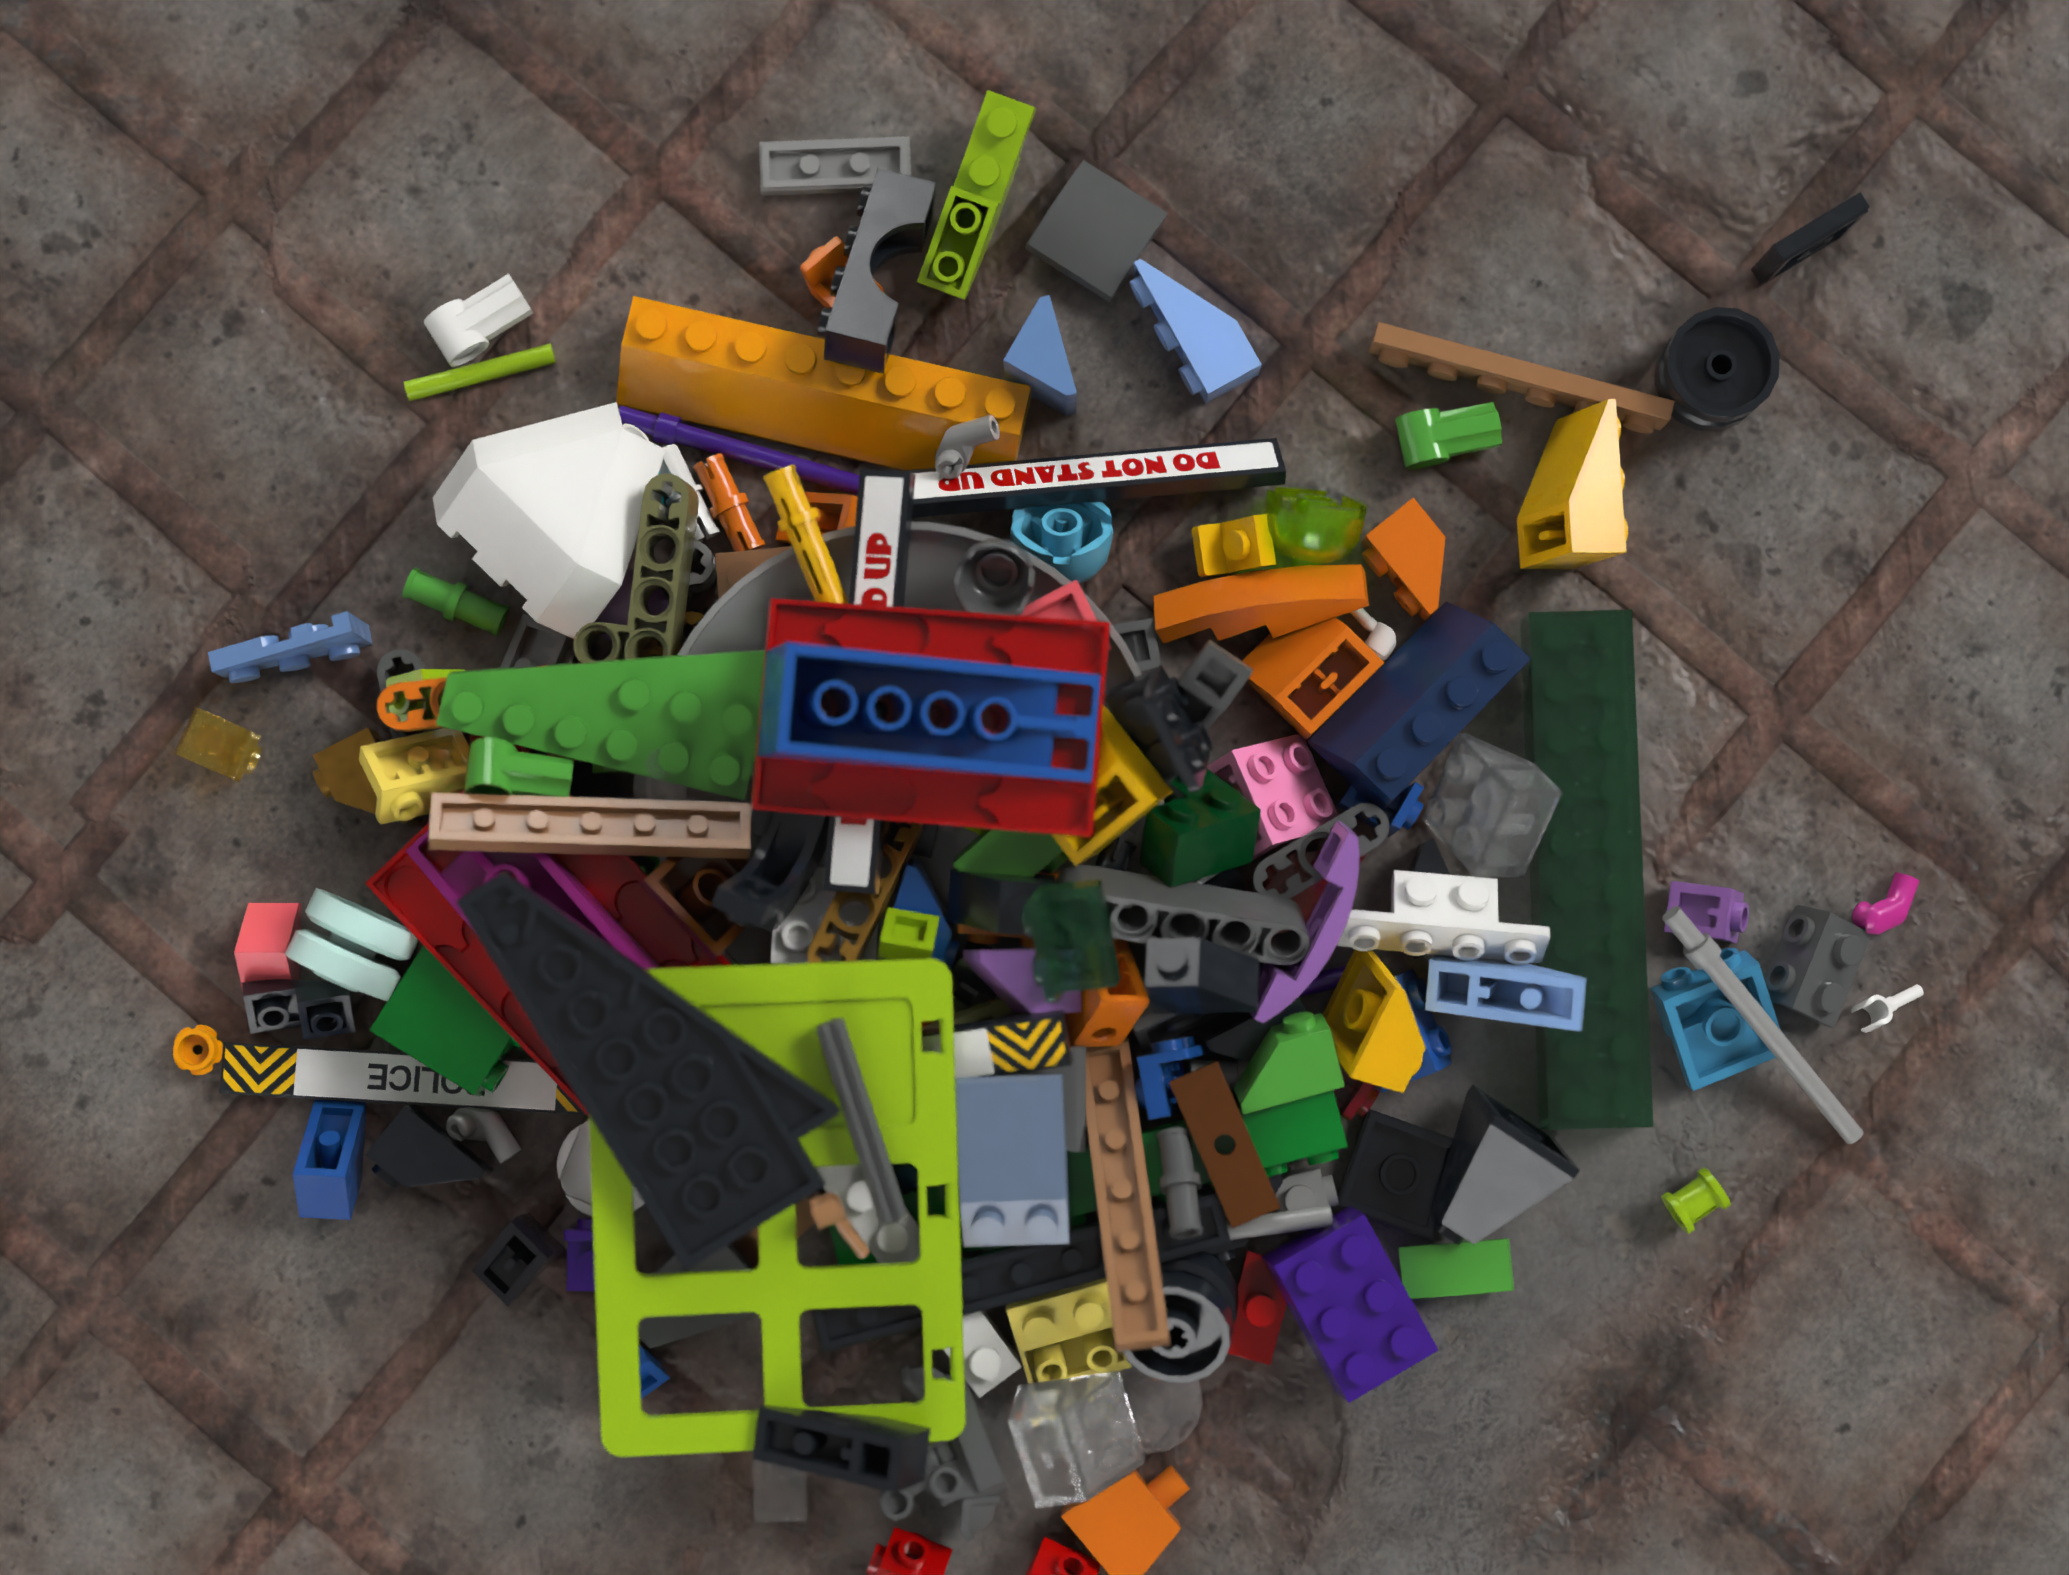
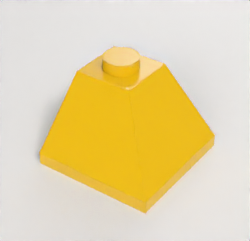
[1323,950,1426,1093]

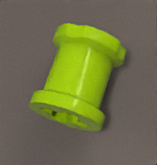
[1661,1167,1731,1234]

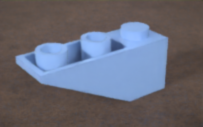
[1129,259,1262,404]

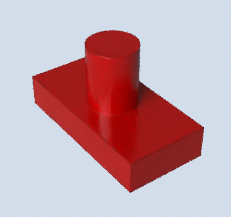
[1227,1250,1287,1365]

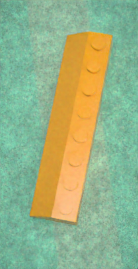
[616,296,1031,471]

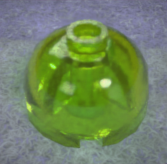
[1264,486,1368,567]

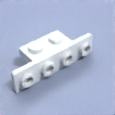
[1337,870,1550,965]

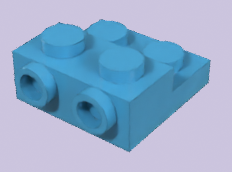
[1650,948,1780,1091]

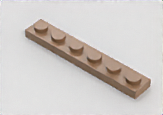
[1369,322,1675,433]
[428,793,751,859]
[1086,1038,1170,1352]

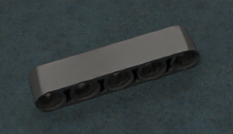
[1055,864,1310,965]

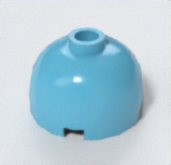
[1011,501,1113,584]

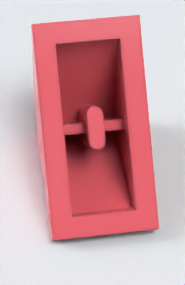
[234,903,301,991]

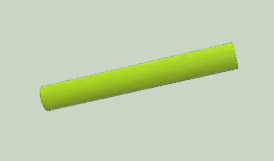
[404,343,556,401]

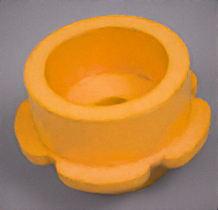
[173,1025,223,1075]

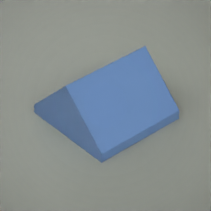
[1003,295,1077,416]

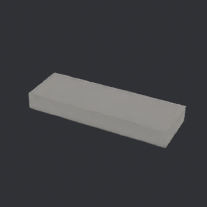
[759,136,911,196]

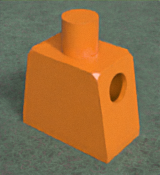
[1064,931,1150,1047]
[1061,1464,1190,1575]

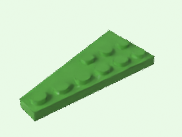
[436,649,765,800]

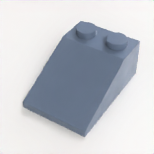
[955,1074,1070,1247]

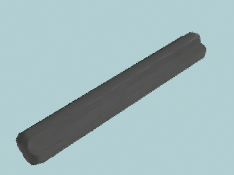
[817,1018,907,1225]

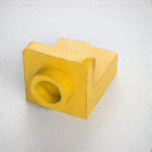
[1192,514,1276,577]

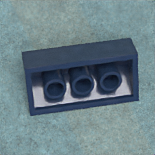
[1307,601,1531,811]

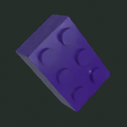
[1262,1206,1439,1403]

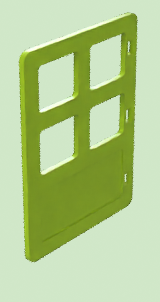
[589,958,966,1457]

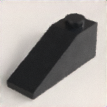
[753,1405,931,1493]

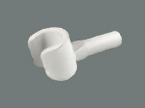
[1350,608,1396,661]
[1851,984,1924,1033]

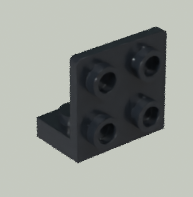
[1104,665,1213,793]

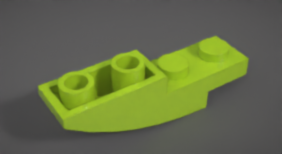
[917,90,1036,300]

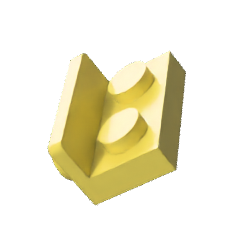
[359,728,470,824]

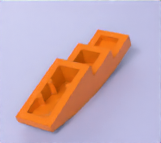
[1153,564,1369,644]

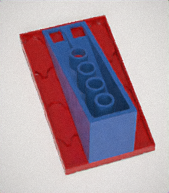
[750,598,1110,837]

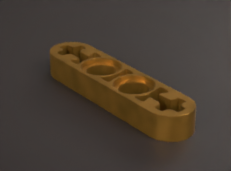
[807,821,923,962]

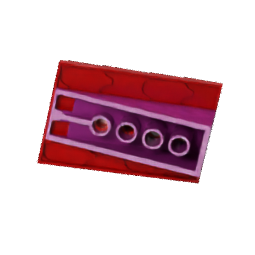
[365,744,733,1117]

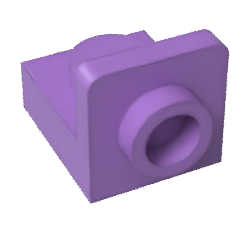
[1664,881,1749,943]

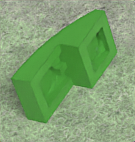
[1399,1238,1514,1299]

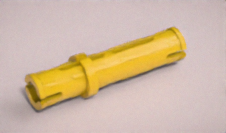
[763,464,848,604]

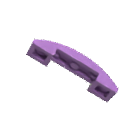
[1249,820,1359,1023]

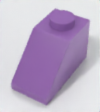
[963,948,1081,1014]

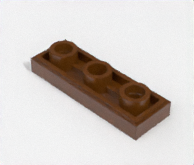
[1169,1061,1281,1228]

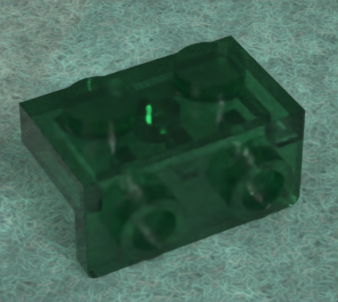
[1022,879,1121,1003]

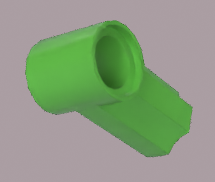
[1395,402,1502,470]
[464,738,573,797]

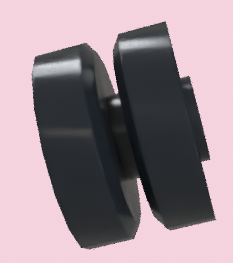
[1655,307,1780,431]
[1122,1251,1239,1383]

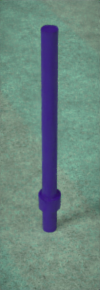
[619,406,859,496]

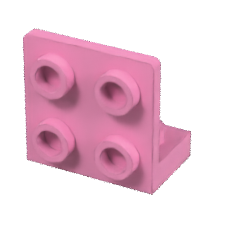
[1208,734,1338,865]

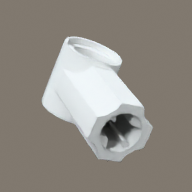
[424,274,533,367]

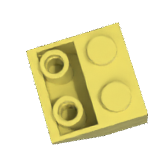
[1005,1277,1132,1395]

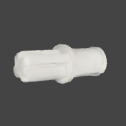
[660,444,720,542]

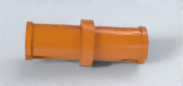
[693,453,766,552]

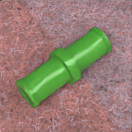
[402,567,510,637]

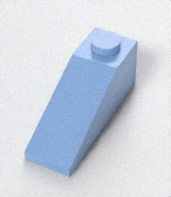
[1425,955,1587,1031]

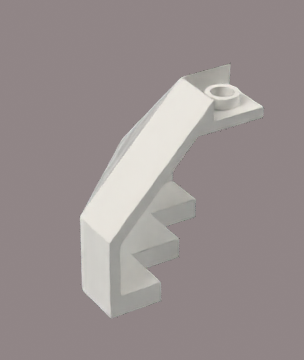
[433,402,666,639]

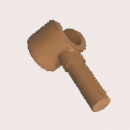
[809,1192,870,1259]

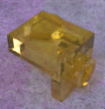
[174,706,262,782]

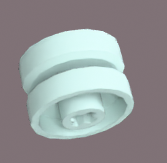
[285,888,419,1001]

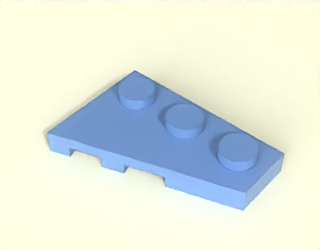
[208,611,373,683]

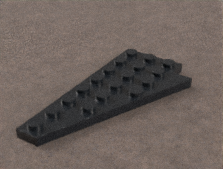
[455,871,841,1270]

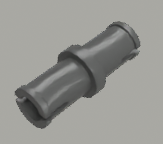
[1157,1127,1204,1239]

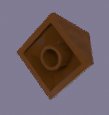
[640,856,748,960]

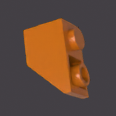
[1361,497,1446,621]

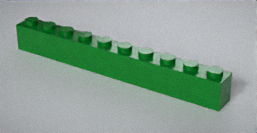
[829,1090,1348,1265]

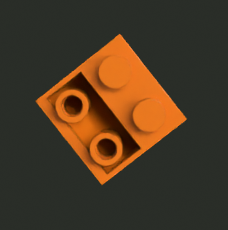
[1242,617,1384,741]

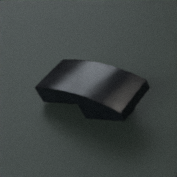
[242,979,356,1040]

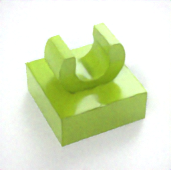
[878,907,939,960]

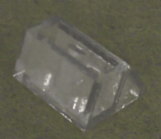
[1422,734,1562,878]
[1008,1371,1146,1508]

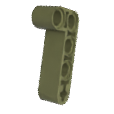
[573,473,699,663]

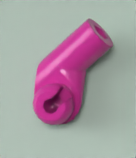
[1852,872,1920,935]

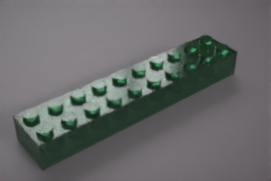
[1520,609,1653,1130]

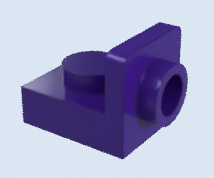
[564,1218,596,1291]

